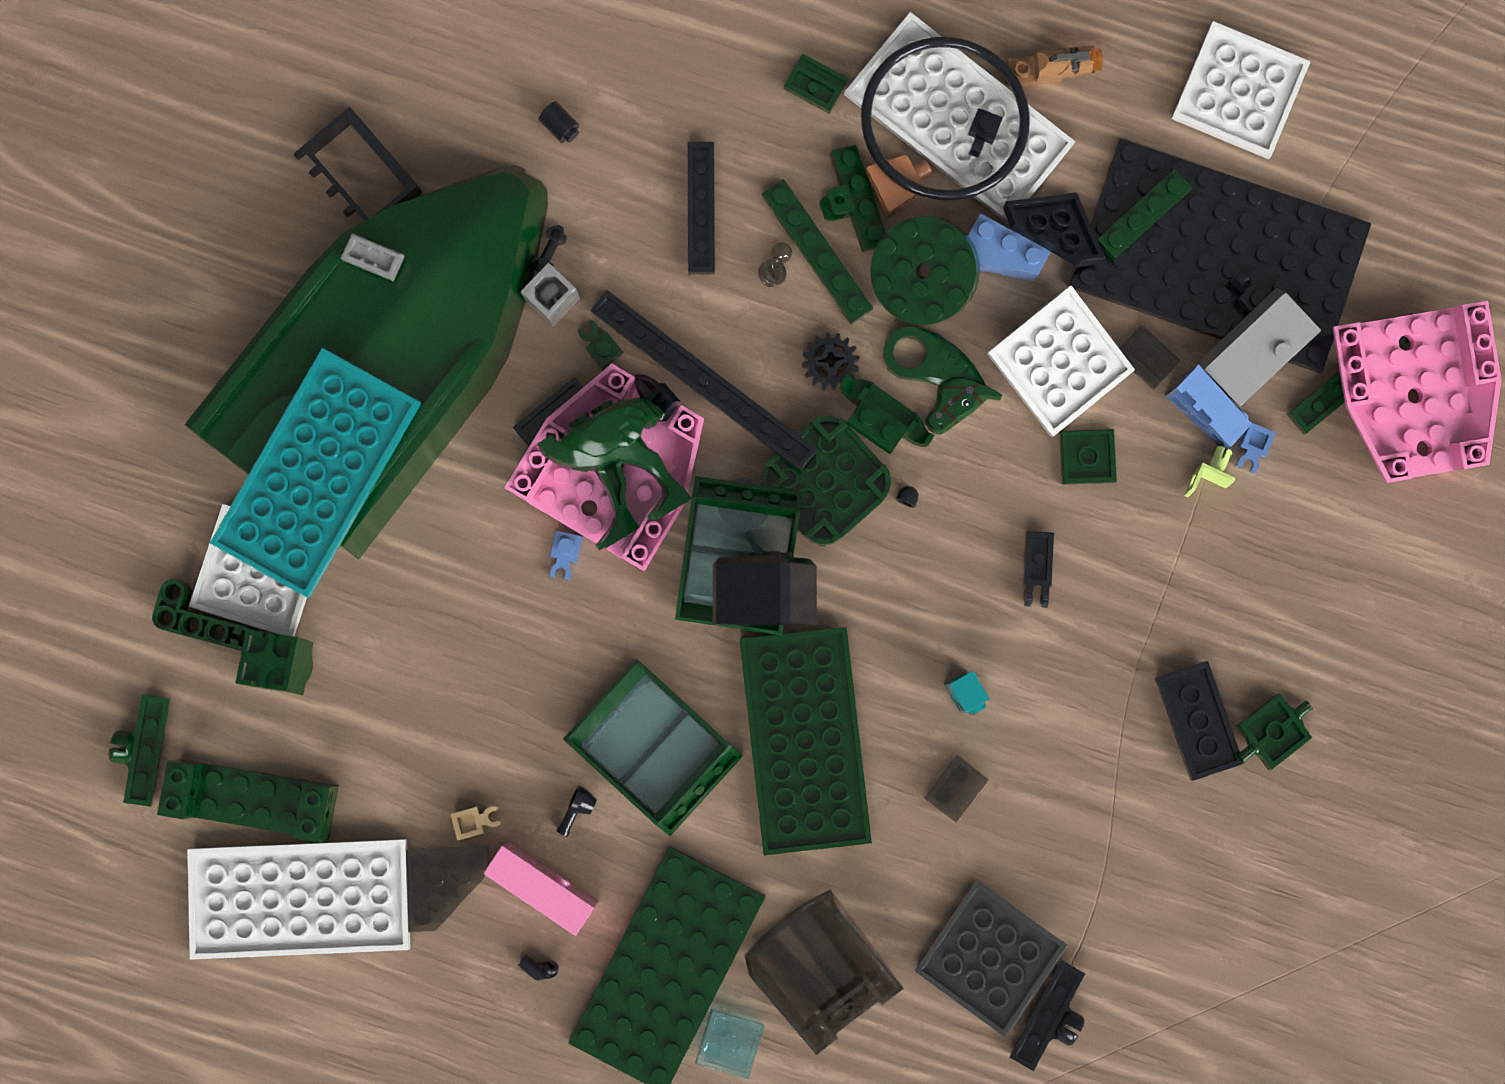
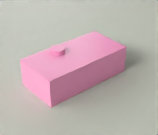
[483,842,598,936]

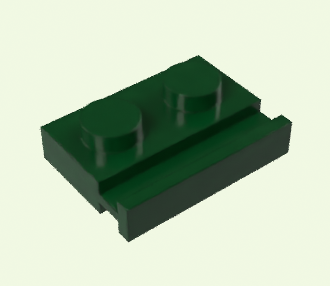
[784,53,848,114]

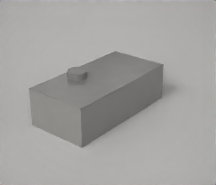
[1197,288,1321,406]

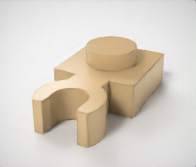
[451,806,502,840]

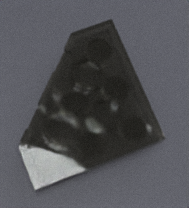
[406,845,489,932]

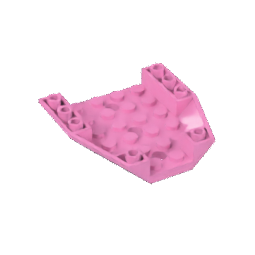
[1332,301,1501,483]
[505,364,704,571]

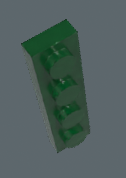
[1097,169,1193,261]

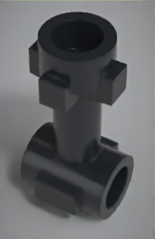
[532,225,568,272]

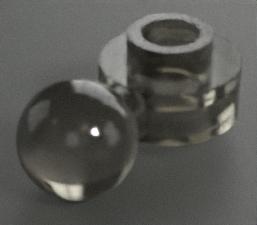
[758,242,792,287]

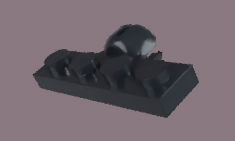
[1010,960,1086,1071]

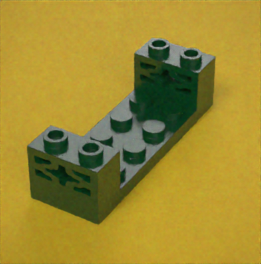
[157,759,339,843]

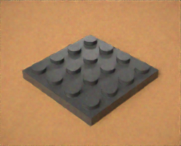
[915,881,1068,1038]

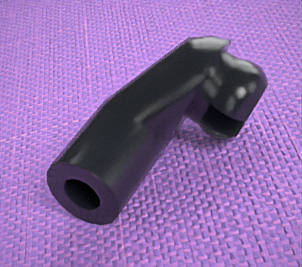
[517,955,559,981]

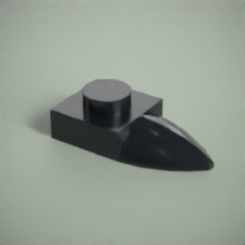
[634,374,681,421]

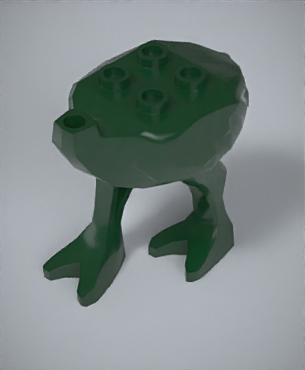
[537,398,692,550]

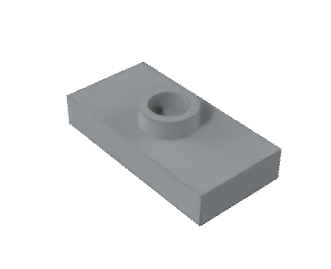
[341,233,404,281]

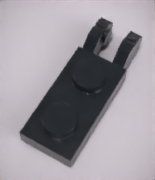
[1023,531,1054,608]

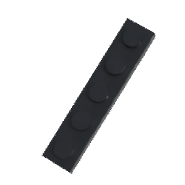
[688,142,715,275]

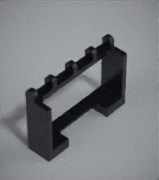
[294,107,422,221]

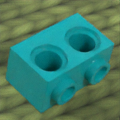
[944,671,990,715]

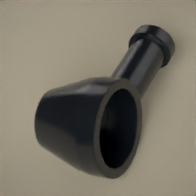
[556,786,597,836]

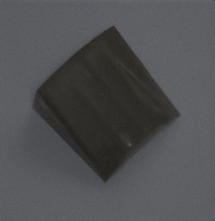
[745,889,904,1055]

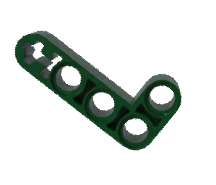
[152,579,258,651]

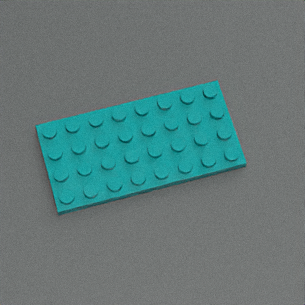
[209,348,421,598]

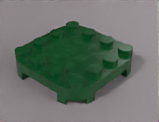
[761,416,891,546]

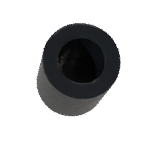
[538,101,579,143]

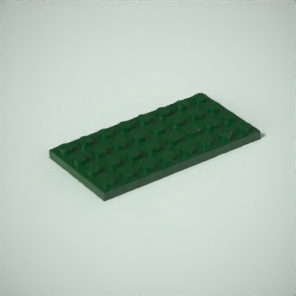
[739,627,872,856]
[568,846,766,1084]

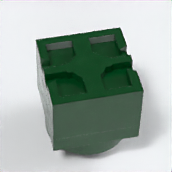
[235,629,314,695]

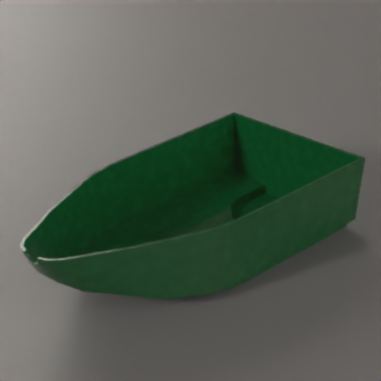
[184,166,548,560]

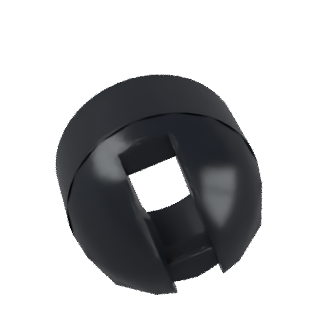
[895,486,919,508]

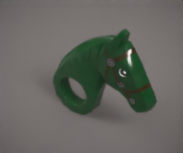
[883,326,1003,435]

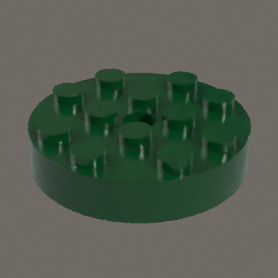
[870,216,980,325]

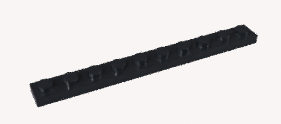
[590,290,817,472]

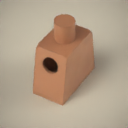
[865,155,932,218]

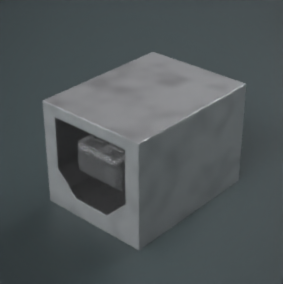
[521,263,580,327]

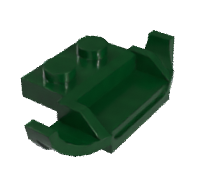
[839,375,935,455]

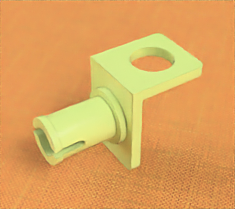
[1184,446,1235,497]

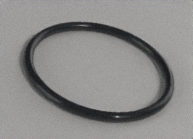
[861,37,1030,200]

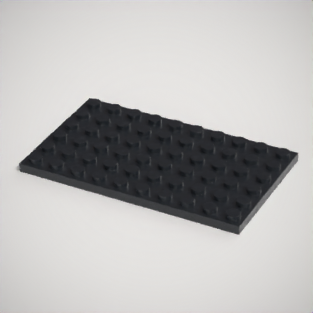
[1069,138,1372,373]

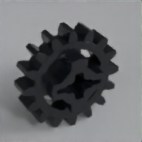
[802,332,860,391]

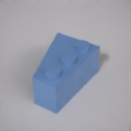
[968,213,1050,281]
[1165,365,1252,450]

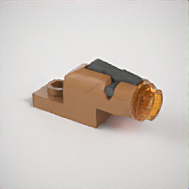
[1006,46,1103,87]

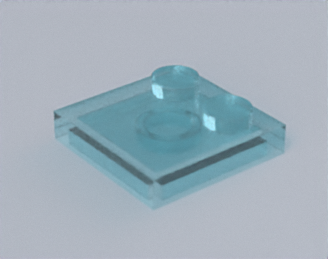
[695,1009,764,1079]

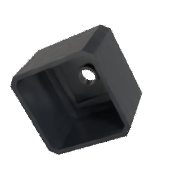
[713,551,817,625]

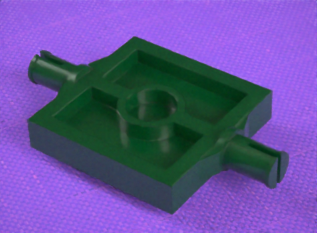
[1236,694,1313,770]

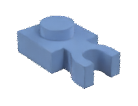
[1235,422,1276,474]
[549,531,583,581]

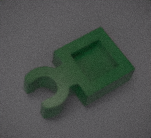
[578,320,623,369]

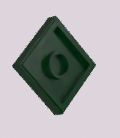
[1059,429,1117,485]

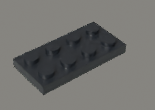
[1155,661,1244,781]

